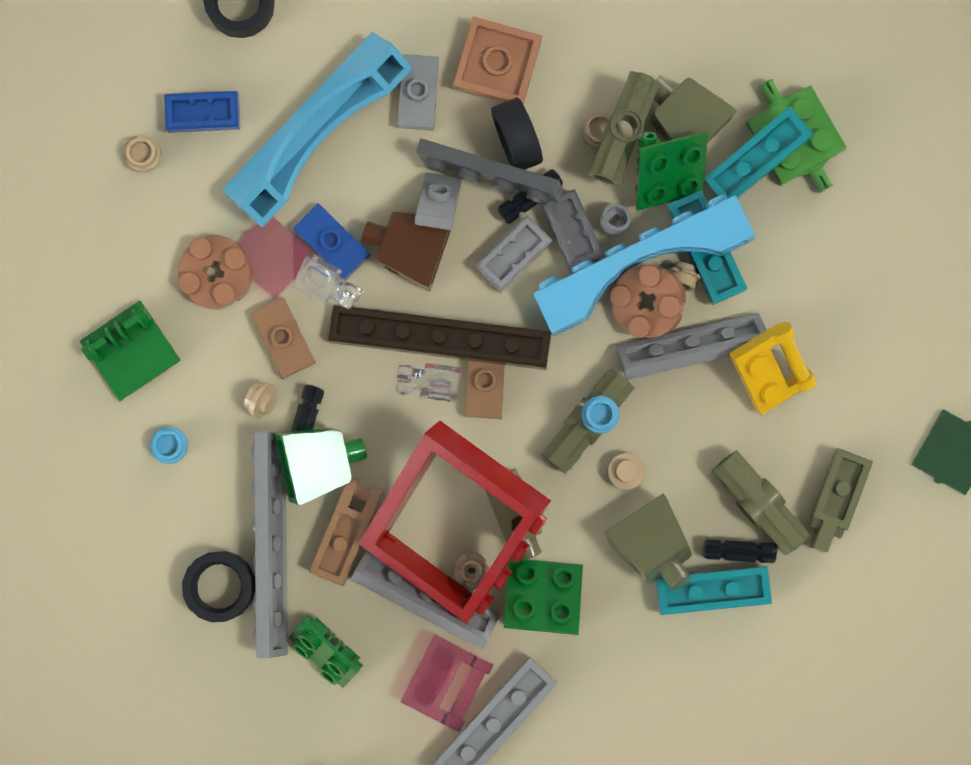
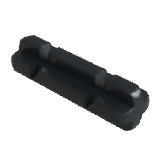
[497,169,563,224]
[291,385,324,431]
[703,539,777,563]

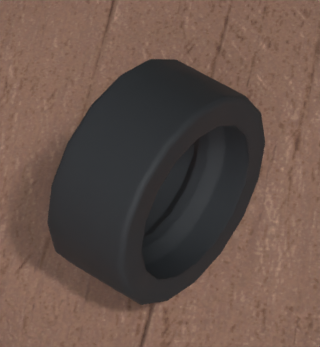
[203,0,275,38]
[491,97,543,170]
[182,551,256,623]

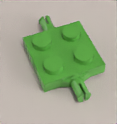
[746,79,847,193]

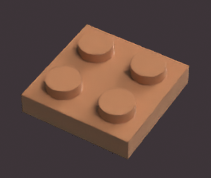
[453,16,543,105]

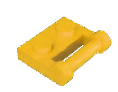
[729,322,817,415]

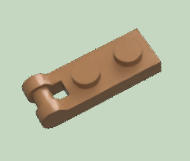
[309,477,384,586]

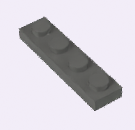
[416,138,563,204]

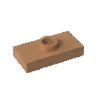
[250,297,316,379]
[465,360,505,419]

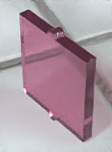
[239,217,316,299]

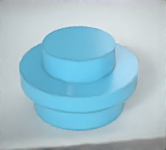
[581,396,619,434]
[150,427,188,464]

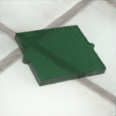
[911,409,971,495]

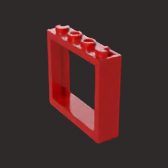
[358,420,551,624]

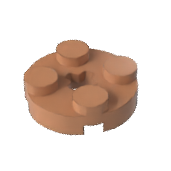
[178,235,253,310]
[610,265,686,338]

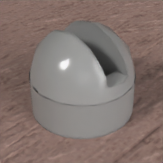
[599,203,631,236]

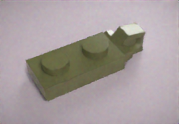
[809,448,873,553]

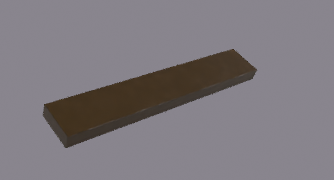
[328,305,552,370]

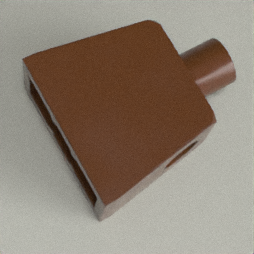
[361,212,451,292]

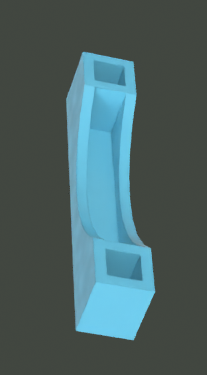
[222,32,413,228]
[533,194,755,336]

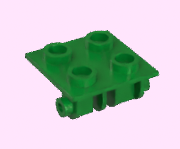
[635,131,708,211]
[79,300,181,402]
[504,560,583,635]
[289,615,363,688]

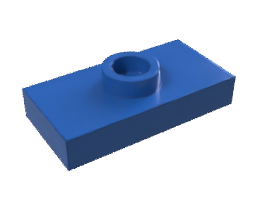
[164,91,240,133]
[293,203,371,281]

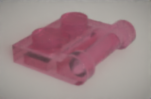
[400,634,494,732]

